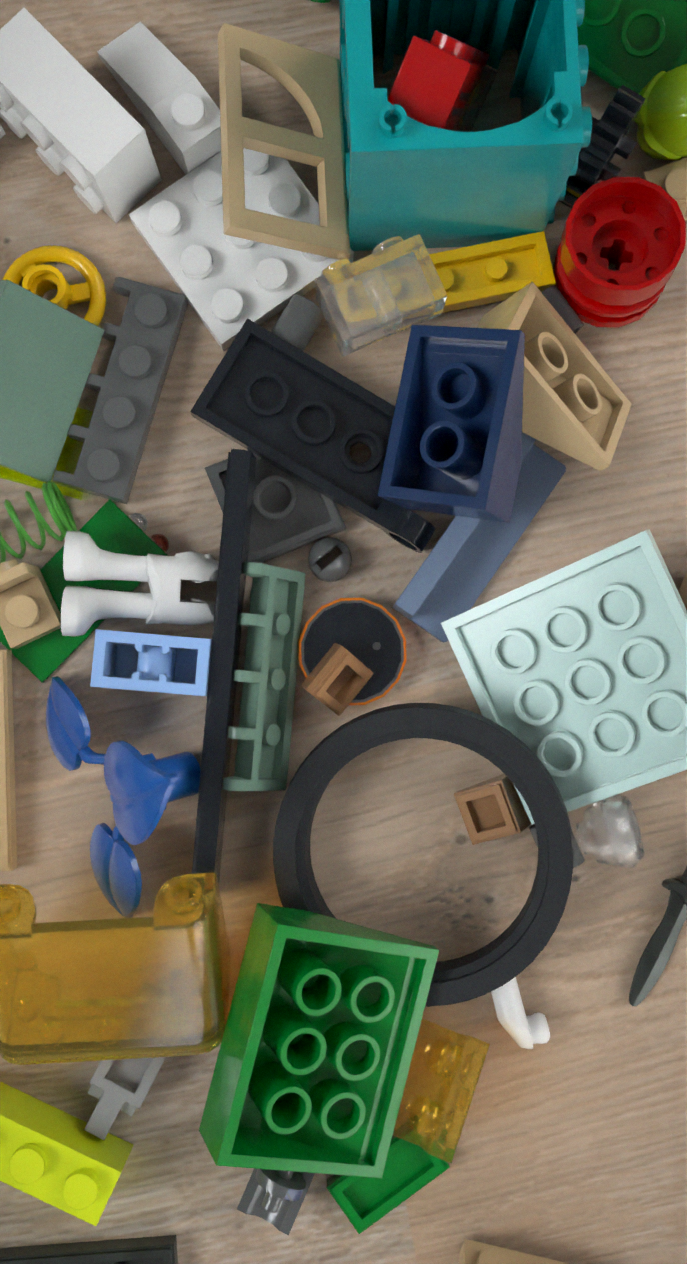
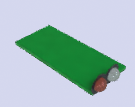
[0,500,169,683]

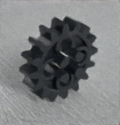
[559,85,646,209]

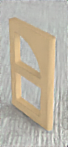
[218,23,350,260]

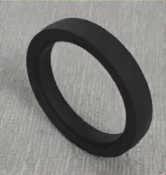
[273,703,574,1007]

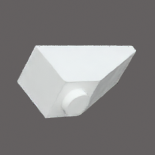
[97,22,221,175]

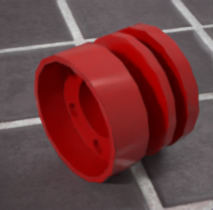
[553,177,686,328]

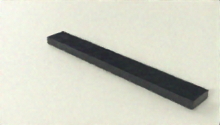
[189,449,256,907]

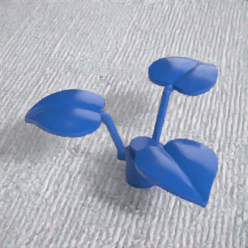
[46,676,201,919]

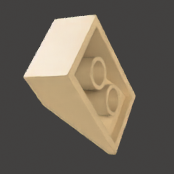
[476,282,632,471]

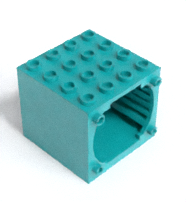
[339,0,592,251]

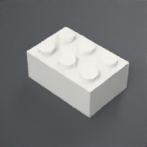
[0,8,162,223]

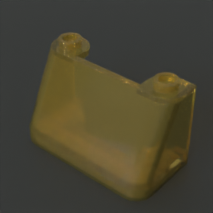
[0,873,230,1065]

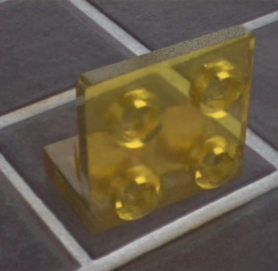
[393,1019,490,1163]

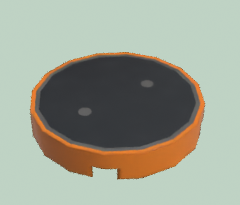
[299,598,407,705]

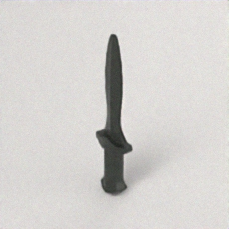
[629,867,687,1006]

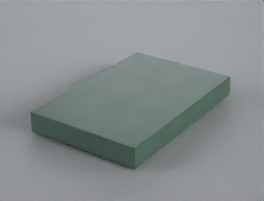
[0,280,105,483]

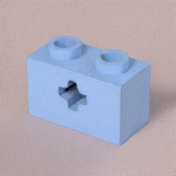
[90,629,212,696]

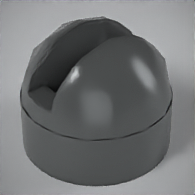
[308,537,352,582]

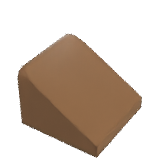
[454,774,531,845]

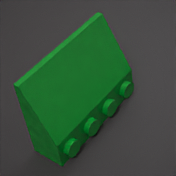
[199,903,439,1178]

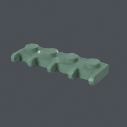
[223,562,306,791]

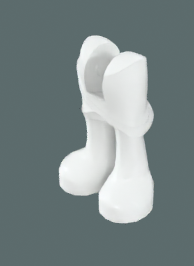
[61,531,219,637]

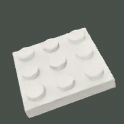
[128,148,354,351]

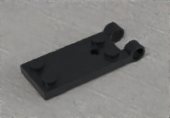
[190,318,436,553]

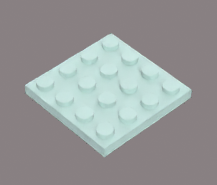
[441,529,687,825]

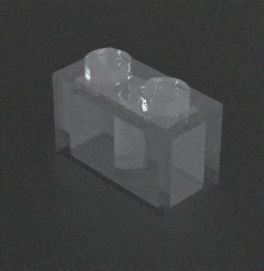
[315,234,447,357]

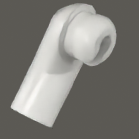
[491,977,550,1049]

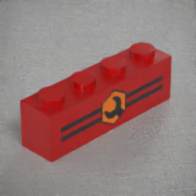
[388,30,498,132]

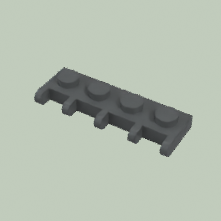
[52,277,188,504]

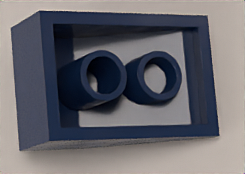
[378,325,525,523]

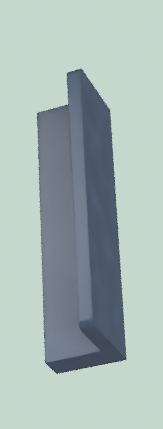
[392,432,566,643]

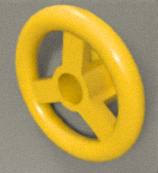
[2,245,106,326]

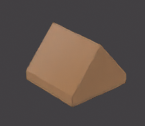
[301,643,373,716]

